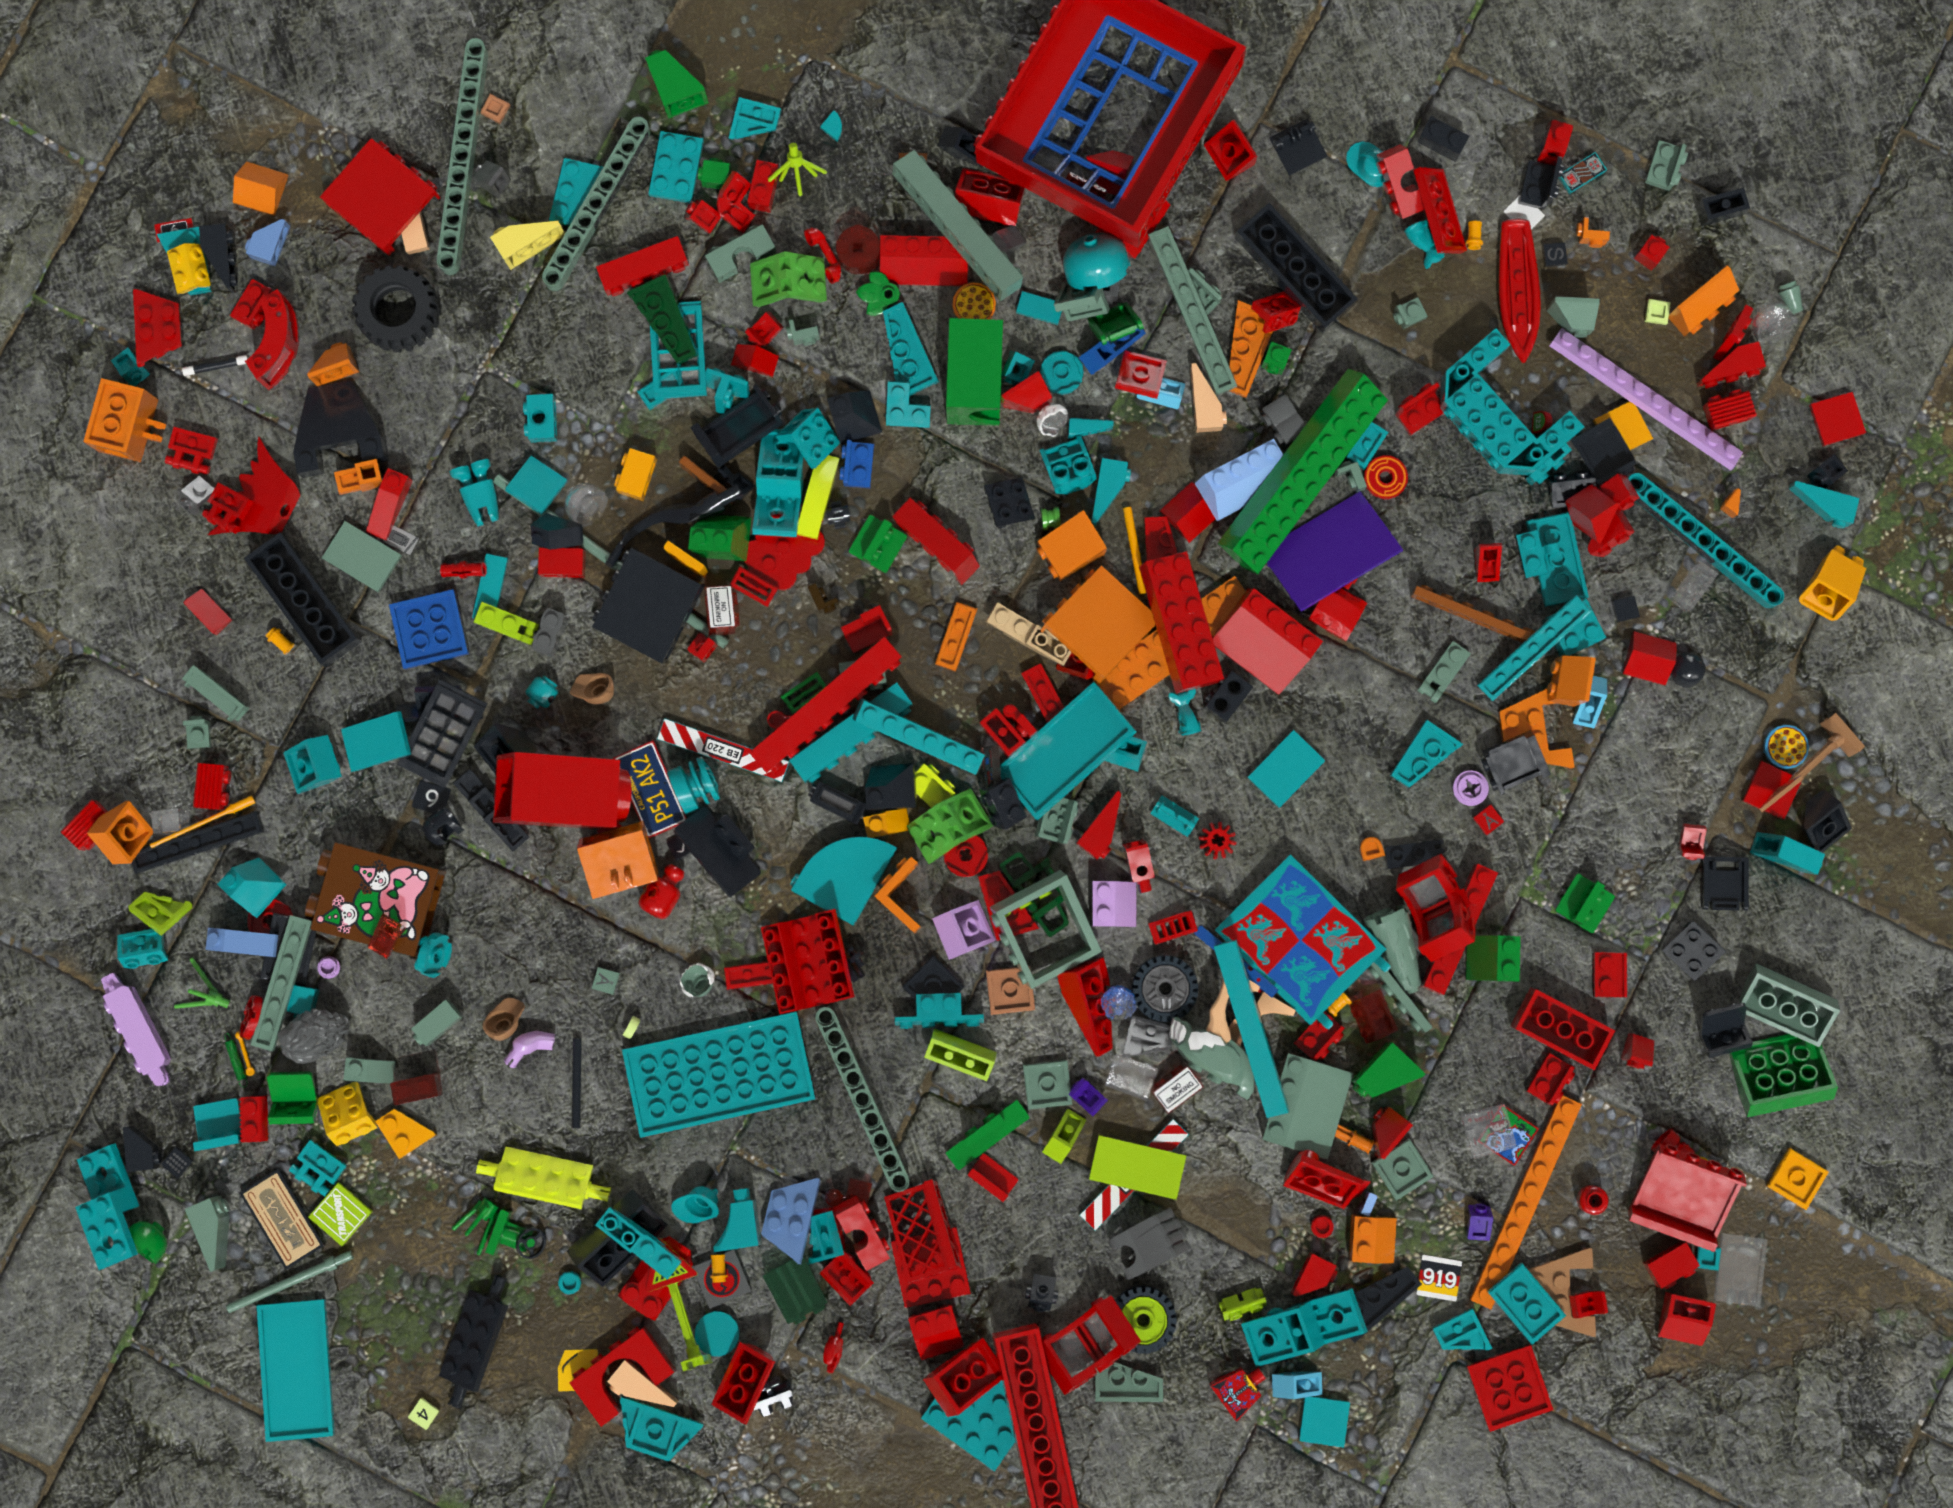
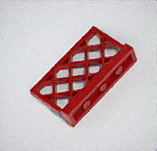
[884,1179,962,1284]

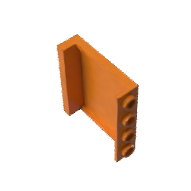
[1040,565,1155,684]

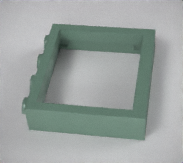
[990,870,1102,989]

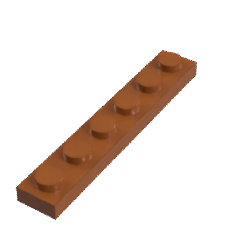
[1411,585,1536,643]

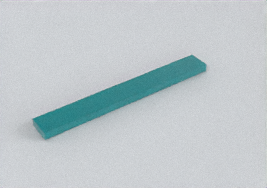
[1214,940,1289,1118]

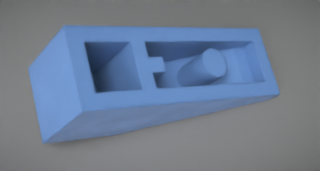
[205,928,278,957]

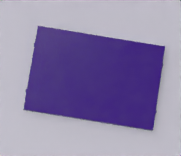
[1267,492,1403,612]

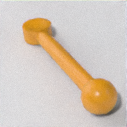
[235,1031,255,1076]

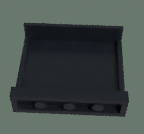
[592,548,706,664]

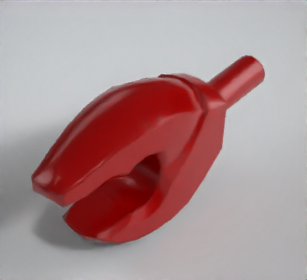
[823,1322,844,1373]

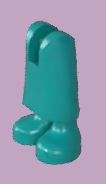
[449,459,499,527]

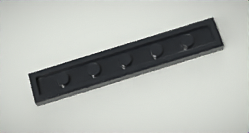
[132,811,264,874]

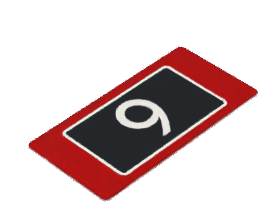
[154,218,193,243]

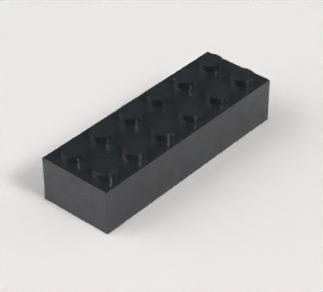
[1235,203,1358,334]
[244,532,362,668]

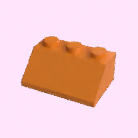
[1669,265,1739,337]

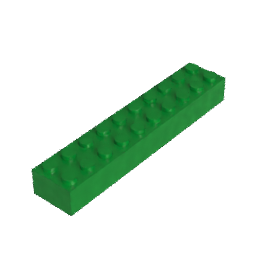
[1218,369,1388,574]

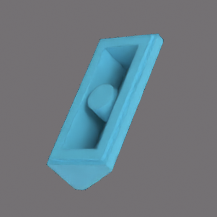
[1137,378,1185,409]

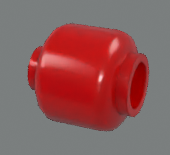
[1577,1185,1609,1215]

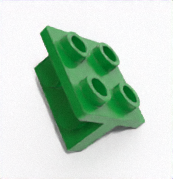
[849,515,907,573]
[1555,874,1615,933]

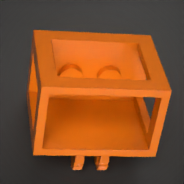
[83,378,166,462]
[577,821,659,899]

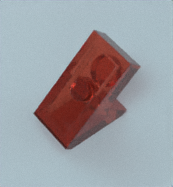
[368,913,406,959]

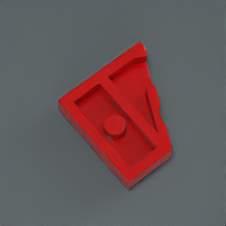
[1713,304,1753,361]

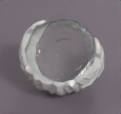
[1036,404,1068,437]

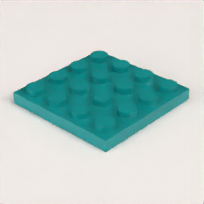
[921,1380,1015,1472]

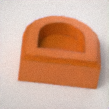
[1360,837,1385,861]

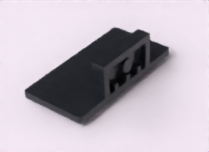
[673,807,761,898]

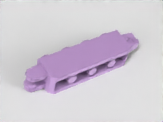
[101,973,171,1086]

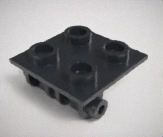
[1269,118,1328,176]
[984,477,1035,529]
[1662,920,1726,981]

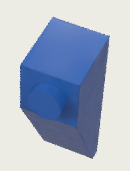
[1078,329,1146,375]

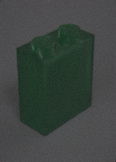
[763,1254,829,1325]

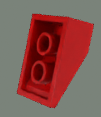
[923,1338,1002,1417]

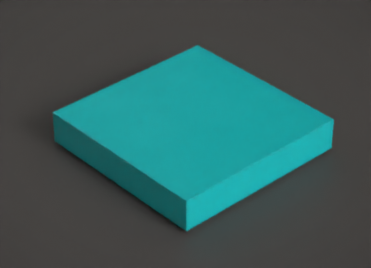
[505,456,567,515]
[1299,1396,1350,1448]

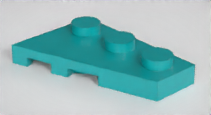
[157,227,212,296]
[1389,720,1463,788]

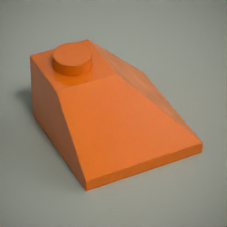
[307,343,359,386]

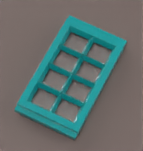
[650,301,707,399]

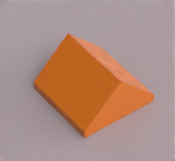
[233,162,289,216]

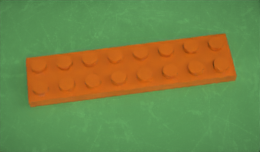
[1091,576,1246,710]

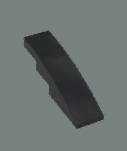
[453,768,530,852]

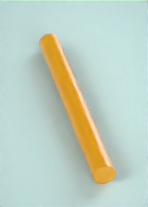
[1123,507,1146,595]

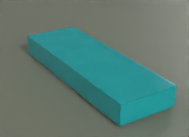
[472,554,509,619]

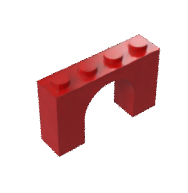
[569,1326,676,1427]

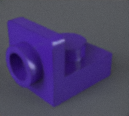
[1466,1204,1493,1241]

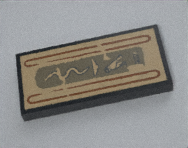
[239,1169,325,1270]

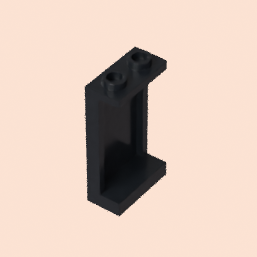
[690,384,783,468]

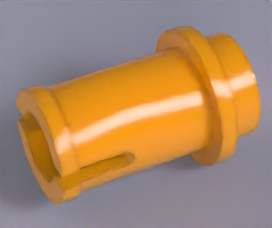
[1465,221,1483,250]
[266,627,295,655]
[710,1254,728,1283]

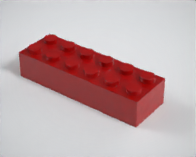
[1139,551,1224,694]

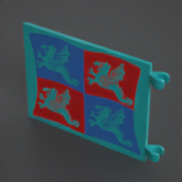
[1215,854,1391,1029]

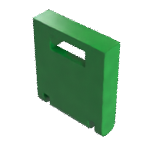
[1087,302,1144,345]

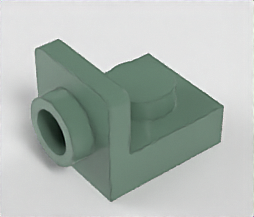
[1393,298,1428,330]
[1335,461,1367,493]
[183,716,212,749]

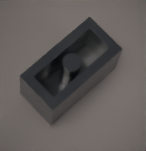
[1417,116,1470,162]
[1696,187,1750,227]

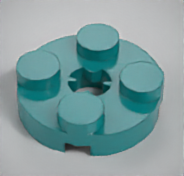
[414,932,452,978]

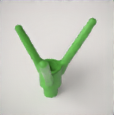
[174,958,230,1009]

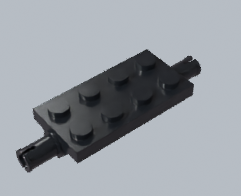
[439,1274,509,1408]

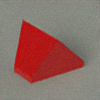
[1086,150,1134,196]

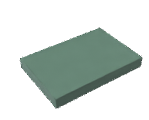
[322,521,402,593]

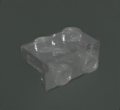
[1105,1054,1158,1101]

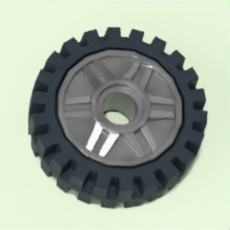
[1132,955,1198,1022]

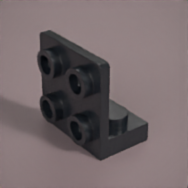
[1518,156,1564,210]

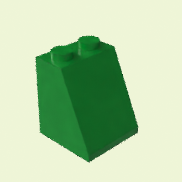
[645,50,709,119]
[688,515,752,561]
[1466,935,1521,982]
[1351,1042,1425,1098]

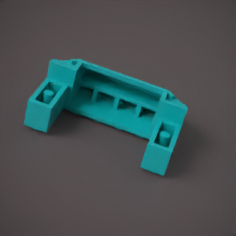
[1440,328,1584,476]

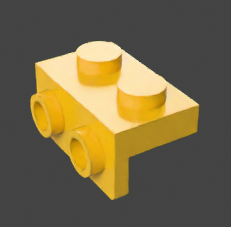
[167,243,211,294]

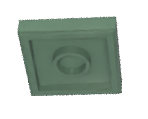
[1023,1060,1073,1110]
[1371,1138,1434,1201]

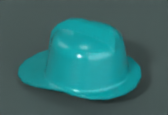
[1346,142,1385,187]
[671,1186,719,1223]

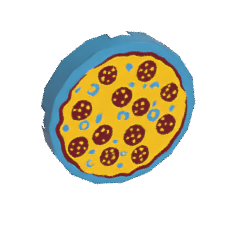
[1763,725,1809,769]

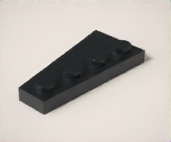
[1334,1266,1422,1343]

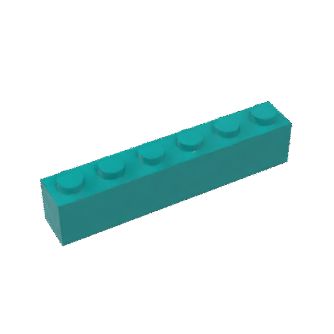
[789,683,913,784]
[852,698,985,775]

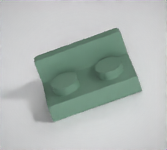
[1644,140,1688,191]

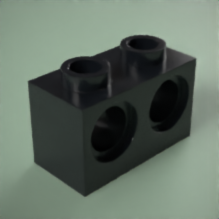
[1204,671,1253,724]

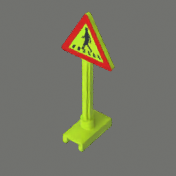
[646,1238,713,1371]

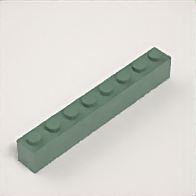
[892,150,1023,301]

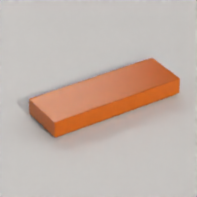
[935,602,977,672]

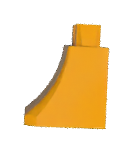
[1799,545,1866,621]

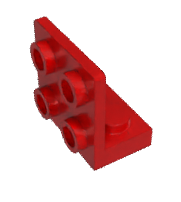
[1395,382,1444,436]

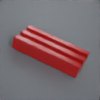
[729,566,779,607]

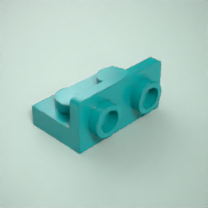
[117,929,168,969]

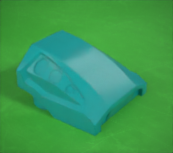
[1039,435,1097,495]

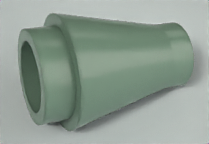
[1778,280,1803,315]

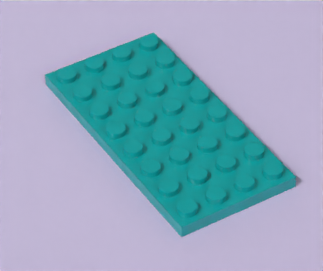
[622,1012,816,1138]

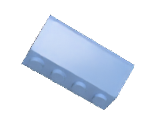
[1195,439,1283,521]

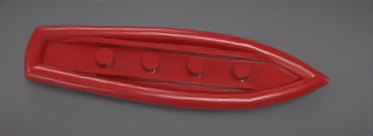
[1499,218,1541,363]

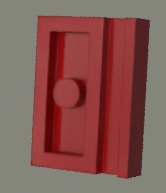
[1593,952,1627,997]

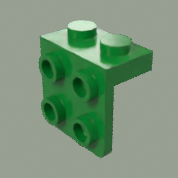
[267,1071,319,1125]

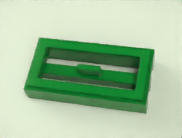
[781,672,826,715]

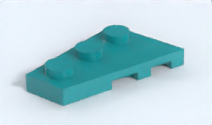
[549,158,603,227]

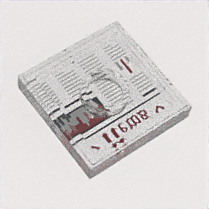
[1461,1103,1517,1159]

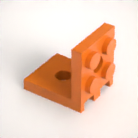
[875,857,921,933]

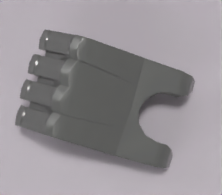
[1108,1208,1191,1280]

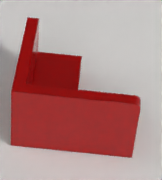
[841,605,893,653]

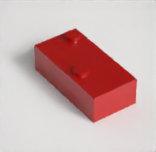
[1510,987,1615,1070]

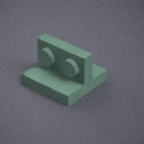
[1054,282,1110,322]

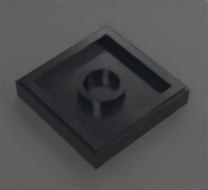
[902,955,965,1001]

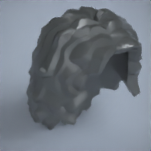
[278,1008,350,1064]

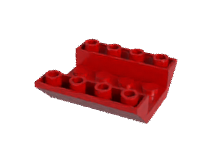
[761,909,855,1015]

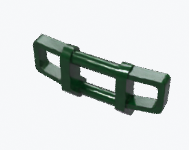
[1000,852,1069,937]

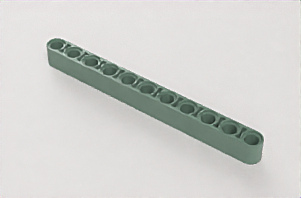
[437,38,488,275]

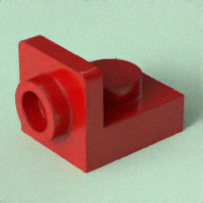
[684,200,721,233]
[687,633,718,663]

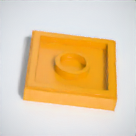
[1593,402,1653,450]
[664,541,708,578]
[1766,1148,1829,1210]

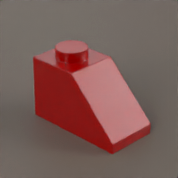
[1290,1252,1337,1297]

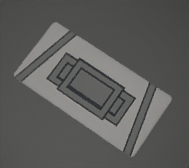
[377,525,419,555]

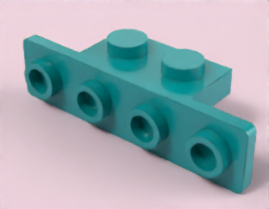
[894,993,984,1029]

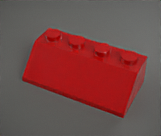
[880,235,968,286]

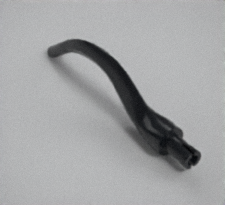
[605,484,744,568]

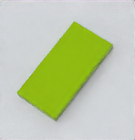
[1089,1135,1186,1200]

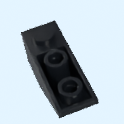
[199,224,238,293]

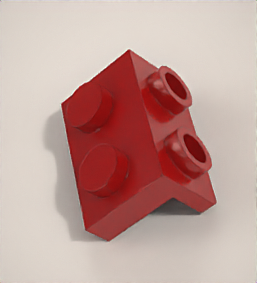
[819,1251,874,1306]

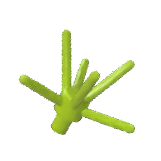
[768,143,827,196]

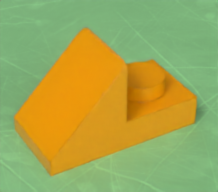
[863,808,910,838]

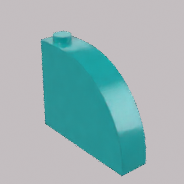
[790,837,897,926]

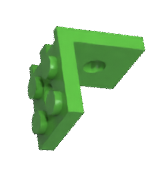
[750,251,827,307]
[907,788,993,864]

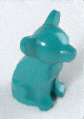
[1404,220,1445,269]
[1168,689,1202,735]

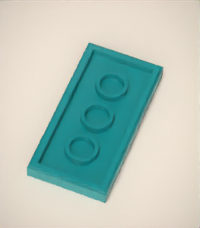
[1526,512,1589,607]

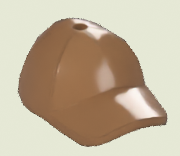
[569,673,614,704]
[483,998,525,1041]

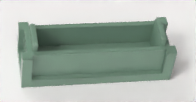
[182,665,250,722]

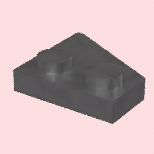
[1122,1015,1172,1058]

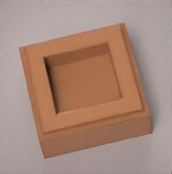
[480,94,511,124]

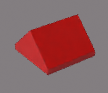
[1204,120,1258,181]
[1159,482,1216,543]
[1566,485,1619,543]
[1622,631,1677,686]

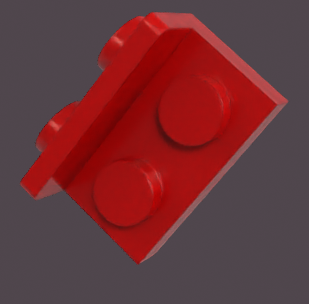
[230,279,274,330]
[1251,291,1301,334]
[1293,1011,1345,1061]
[1526,1053,1575,1106]

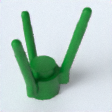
[452,1197,499,1255]

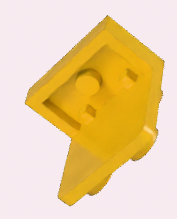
[318,1082,378,1146]

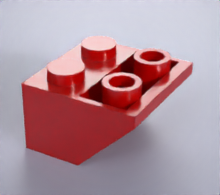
[1657,1292,1716,1346]

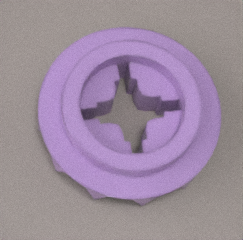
[1453,771,1489,806]

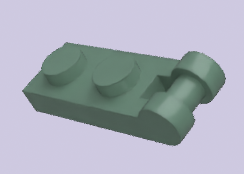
[1417,641,1471,703]

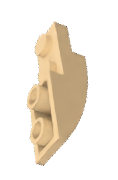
[985,602,1071,666]

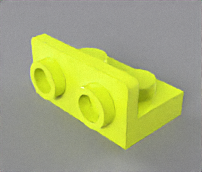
[915,763,956,808]

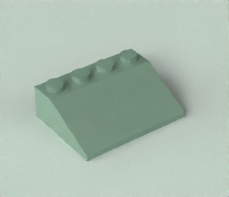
[1262,1053,1353,1160]

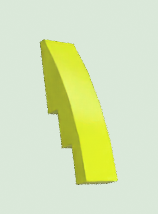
[797,455,840,540]

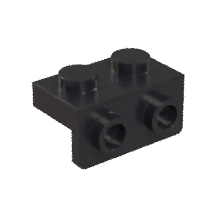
[979,778,1027,830]

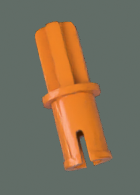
[1335,1124,1374,1154]

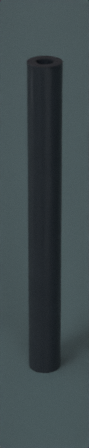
[571,1038,582,1128]

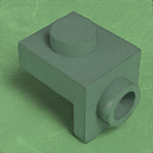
[786,319,820,346]

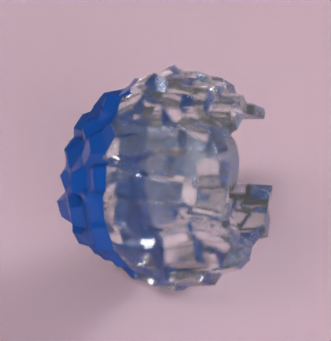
[1101,985,1136,1019]

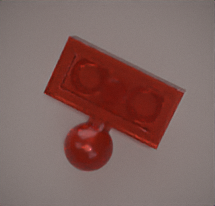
[825,1178,872,1207]

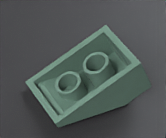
[185,1196,230,1272]

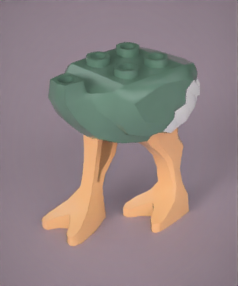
[1170,979,1296,1100]

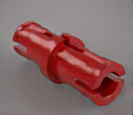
[440,561,487,579]

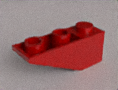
[1697,341,1766,388]

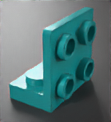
[776,408,840,469]
[193,1098,242,1152]

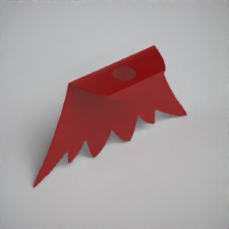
[208,437,300,535]

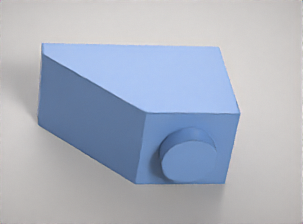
[245,219,290,267]

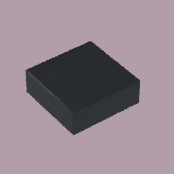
[1612,596,1640,623]

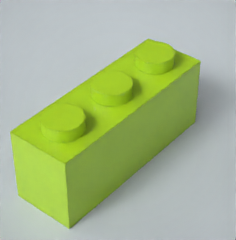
[924,1028,997,1081]

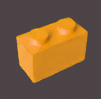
[614,448,657,501]

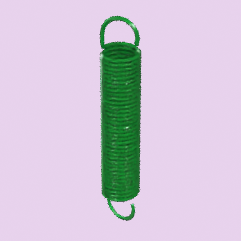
[224,1033,248,1088]

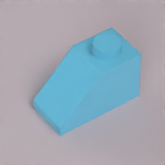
[1573,676,1607,728]
[1272,1371,1322,1399]

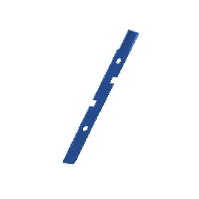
[1194,926,1279,998]

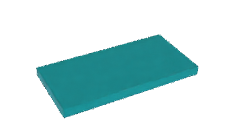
[996,682,1137,820]
[257,1299,335,1442]

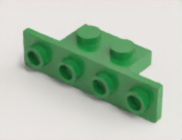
[945,1100,1030,1170]

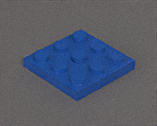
[389,589,469,669]

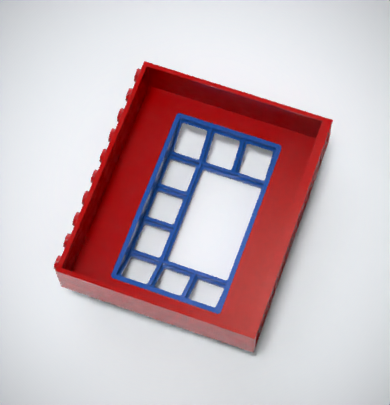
[974,0,1246,248]

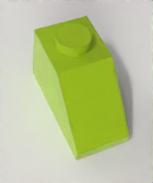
[1042,1109,1087,1164]

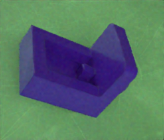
[1069,1078,1108,1116]

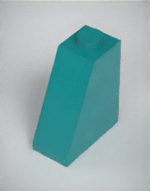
[1750,832,1825,875]

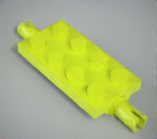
[476,1147,611,1209]

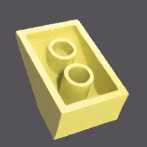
[490,221,565,270]

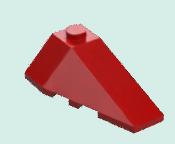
[1057,957,1113,1057]

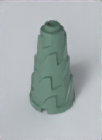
[1364,904,1422,994]

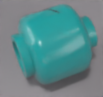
[525,675,558,709]

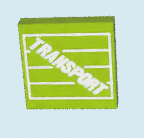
[309,1182,373,1246]

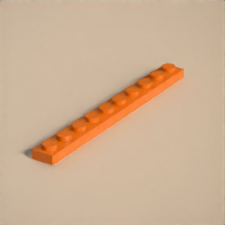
[1469,1096,1582,1310]

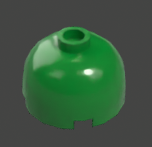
[129,1221,168,1264]

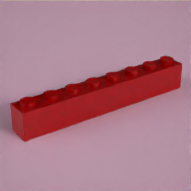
[749,637,902,773]

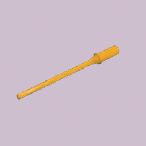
[150,795,256,848]

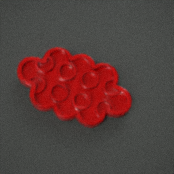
[743,504,825,594]

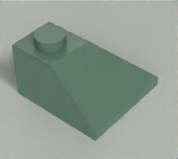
[1547,297,1600,338]

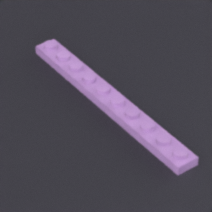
[1550,328,1743,470]

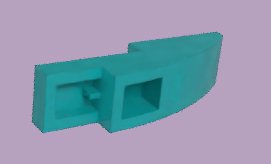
[595,1207,682,1280]

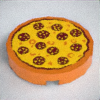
[952,283,996,319]

